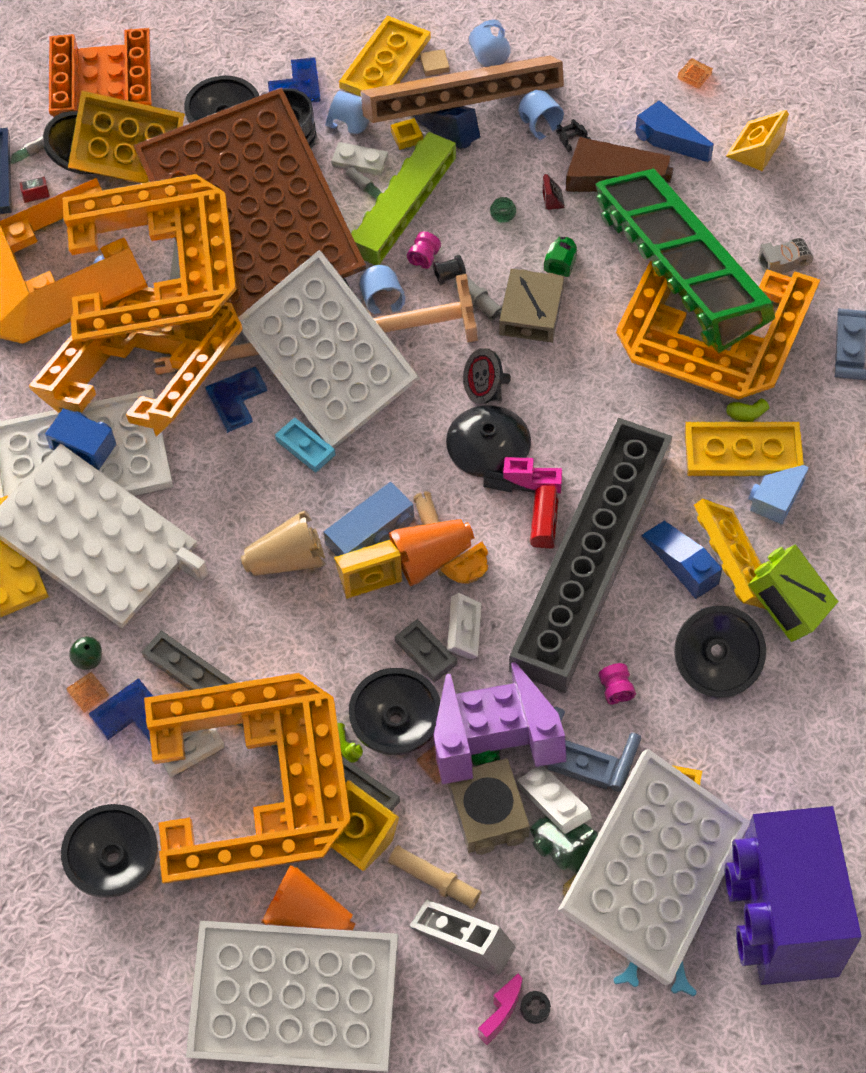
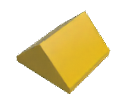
[726,110,789,171]
[334,540,402,599]
[332,780,399,871]

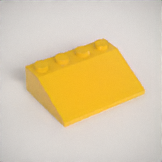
[68,91,185,184]

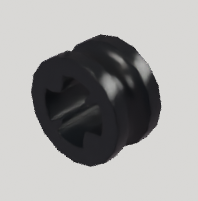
[520,991,551,1024]

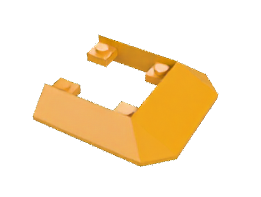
[62,174,237,343]
[0,178,148,344]
[616,229,820,400]
[29,287,243,436]
[144,673,351,884]

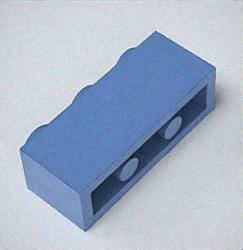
[323,482,414,556]

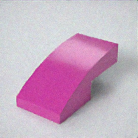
[503,457,562,493]
[478,973,523,1045]

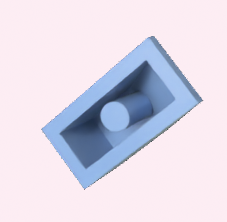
[748,465,809,524]

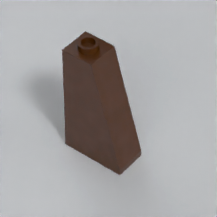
[565,137,674,192]

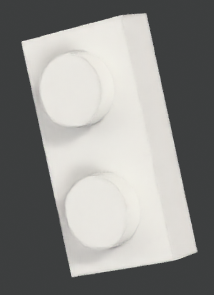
[331,142,388,175]
[447,593,481,659]
[162,728,225,778]

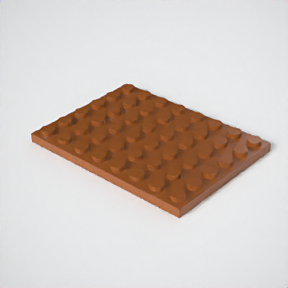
[134,87,366,317]

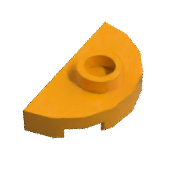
[440,541,488,584]

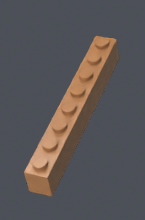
[360,55,564,123]

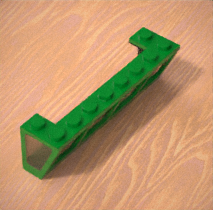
[596,169,775,353]

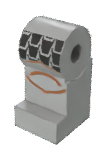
[758,238,814,274]

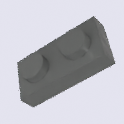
[395,619,457,682]

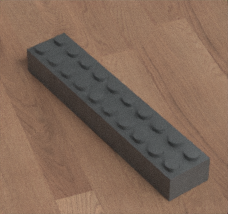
[509,418,673,693]

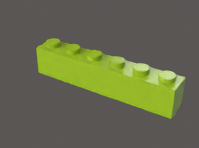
[351,132,456,265]

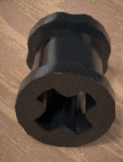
[433,255,466,285]

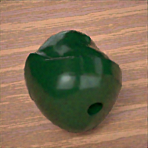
[69,636,102,670]

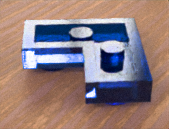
[268,57,321,102]
[205,366,267,433]
[89,678,153,744]

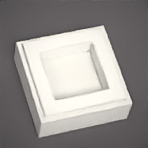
[176,547,208,581]

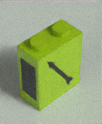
[748,544,839,642]

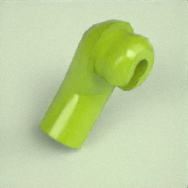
[726,398,770,422]
[338,723,363,763]

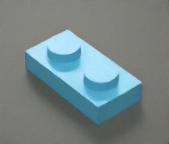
[275,417,336,473]

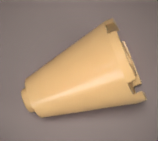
[241,510,326,576]

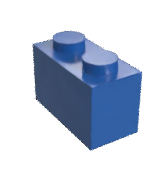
[45,408,117,470]

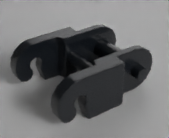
[556,119,591,152]

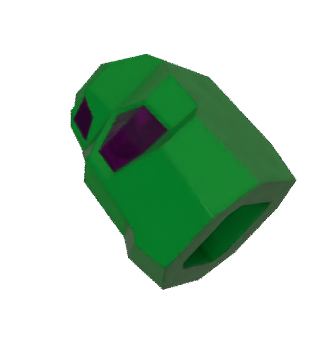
[544,236,578,277]

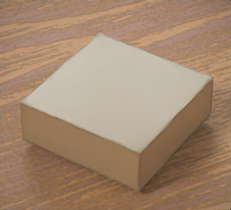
[420,49,449,76]

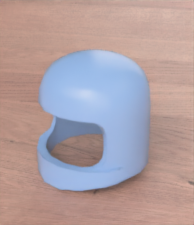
[469,19,511,67]
[518,90,564,140]
[325,91,369,134]
[359,265,405,314]

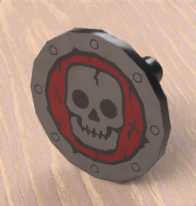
[463,348,511,404]

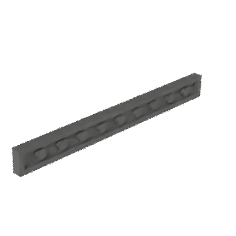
[142,630,400,812]

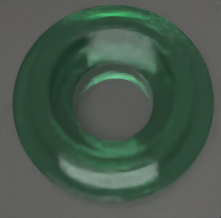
[490,197,516,222]

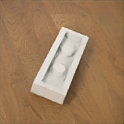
[517,766,592,834]

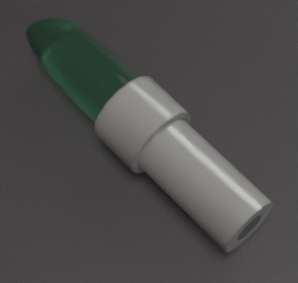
[11,137,44,164]
[346,167,382,199]

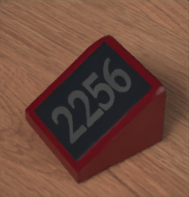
[542,174,565,210]
[19,176,50,203]

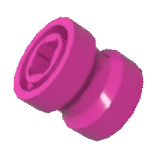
[407,231,441,269]
[598,663,636,705]

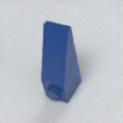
[635,100,714,162]
[641,520,722,599]

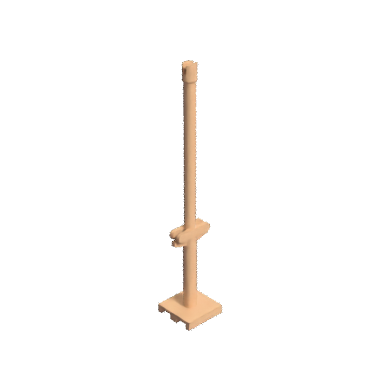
[154,274,478,375]

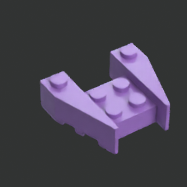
[434,662,566,784]

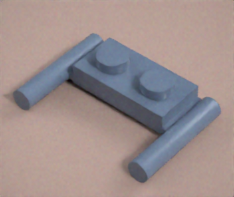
[834,308,866,380]
[533,707,641,792]

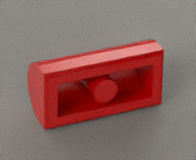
[530,486,559,549]

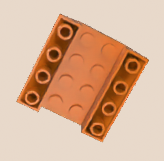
[49,28,152,117]

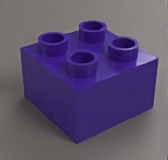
[724,806,862,985]

